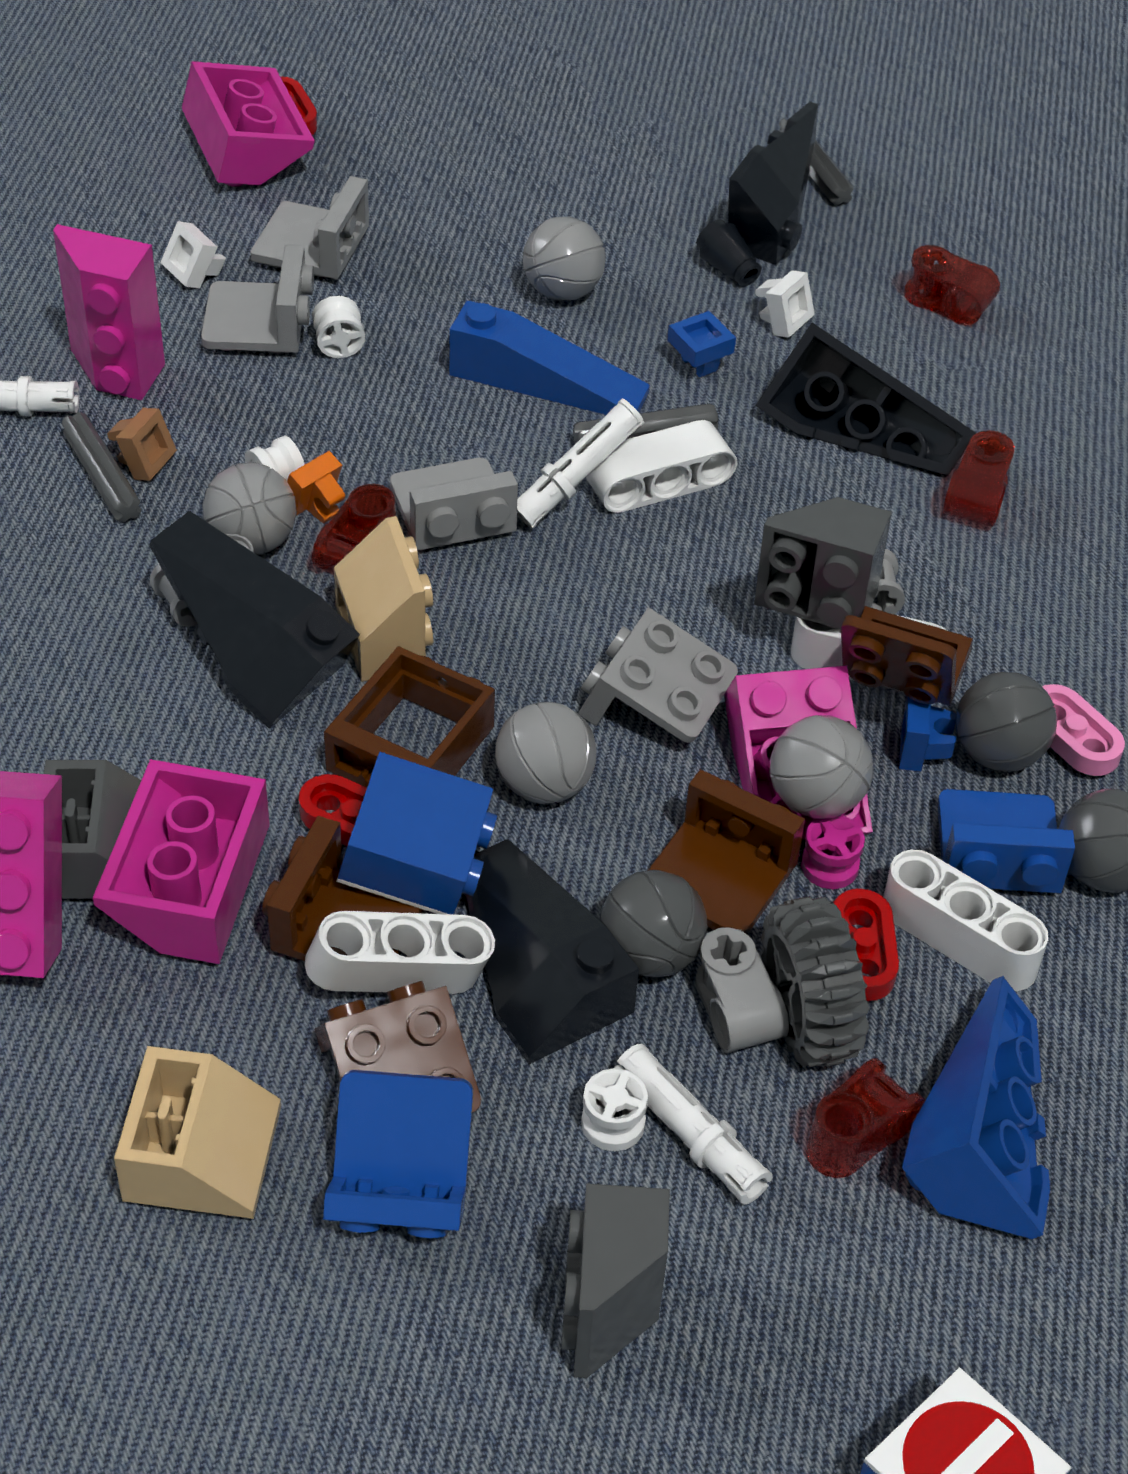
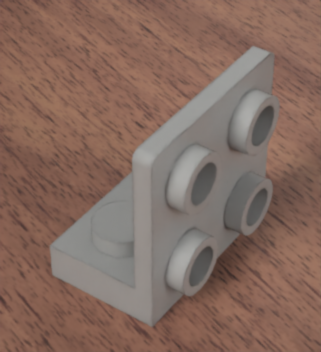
[250,176,369,279]

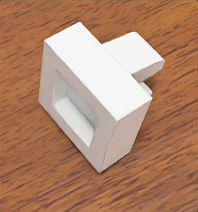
[160,221,226,288]
[755,270,815,338]

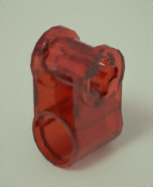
[904,245,1000,325]
[943,430,1015,527]
[312,484,396,570]
[806,1058,925,1178]

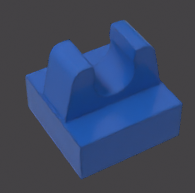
[667,311,736,377]
[899,697,956,772]

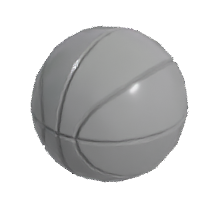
[522,216,606,301]
[202,462,297,555]
[495,702,597,804]
[770,715,874,819]

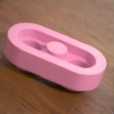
[1042,684,1125,776]

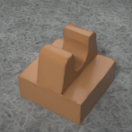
[107,408,177,481]

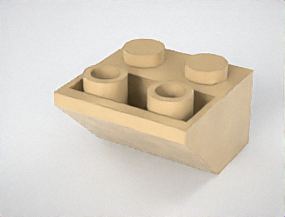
[334,516,433,681]
[114,1046,281,1219]

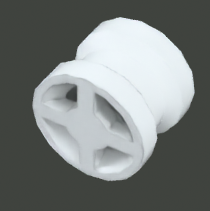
[312,296,365,358]
[245,435,305,481]
[581,1068,648,1152]

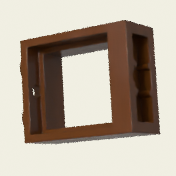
[324,646,495,788]

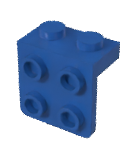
[938,789,1075,893]
[323,1070,473,1238]

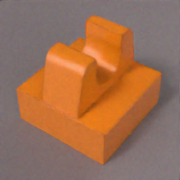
[287,450,345,524]

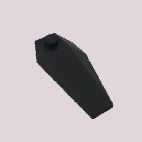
[728,102,818,266]
[755,323,977,476]
[149,511,360,729]
[463,839,639,1064]

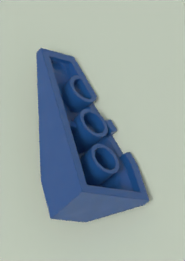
[449,300,650,415]
[902,976,1050,1239]

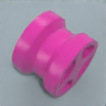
[801,815,865,890]

